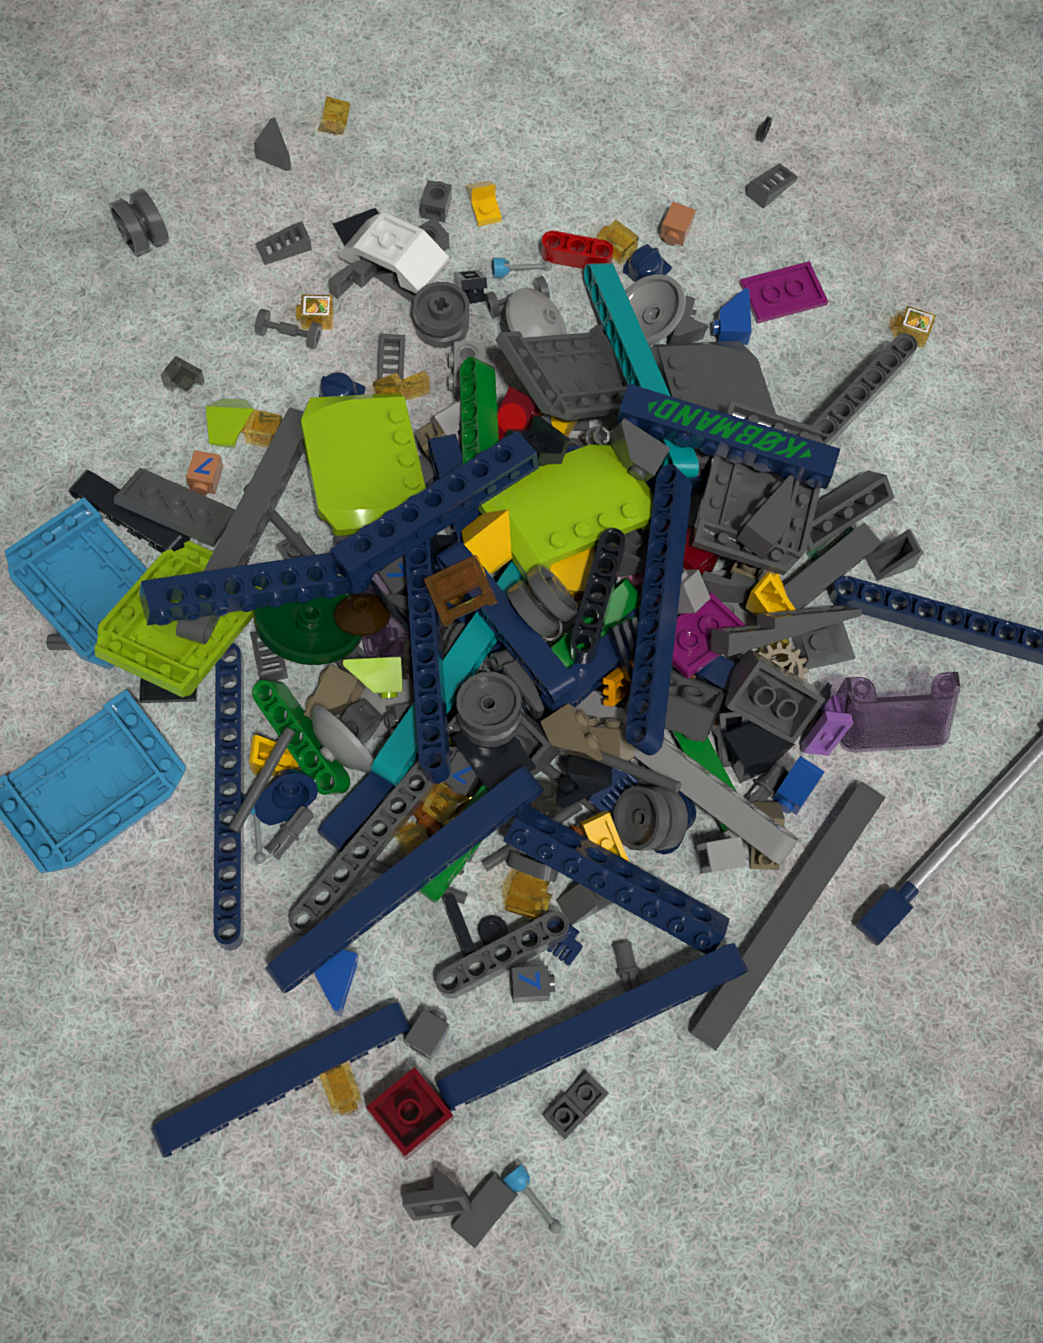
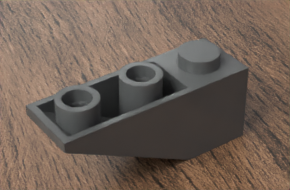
[737,475,794,560]

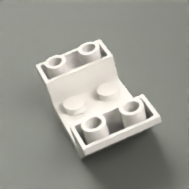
[338,212,449,294]

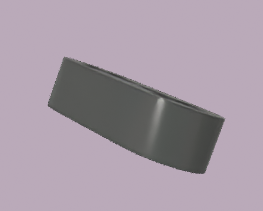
[507,850,558,882]

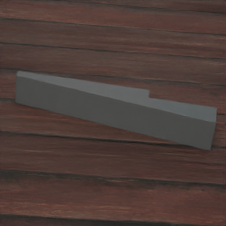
[711,605,862,656]

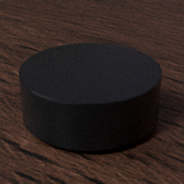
[478,916,508,945]

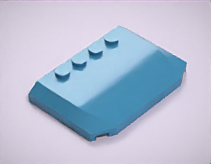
[5,497,147,670]
[0,689,187,874]

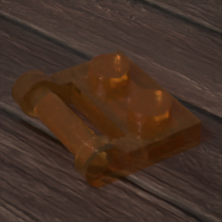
[424,555,498,627]

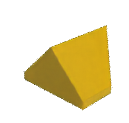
[461,509,513,574]
[745,571,795,616]

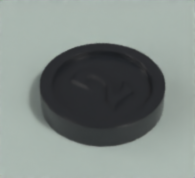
[758,116,773,141]

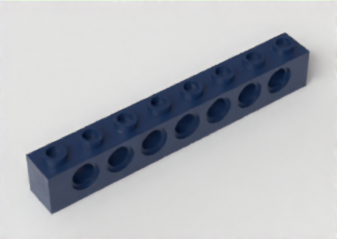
[330,431,539,587]
[139,550,373,626]
[503,806,730,955]

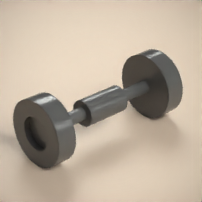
[484,276,550,318]
[255,308,322,349]

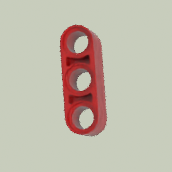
[541,231,614,269]

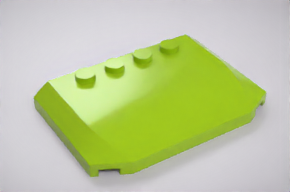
[300,393,426,536]
[478,445,654,581]
[94,541,262,697]

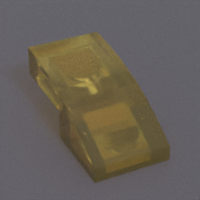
[373,370,430,400]

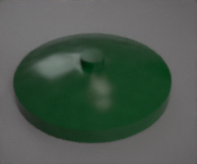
[254,578,363,665]

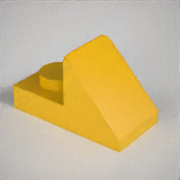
[465,181,502,226]
[580,810,629,862]

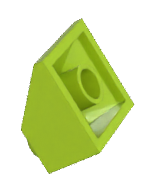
[343,656,403,698]

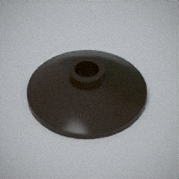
[334,593,391,636]

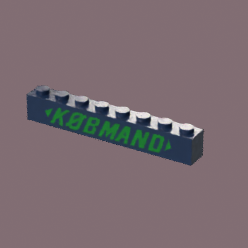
[616,383,840,489]

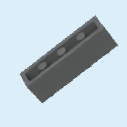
[806,470,895,551]

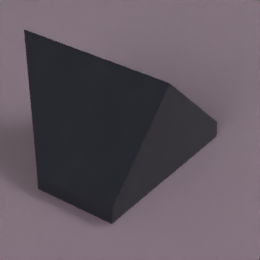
[723,721,795,784]

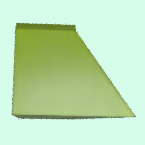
[206,398,254,447]

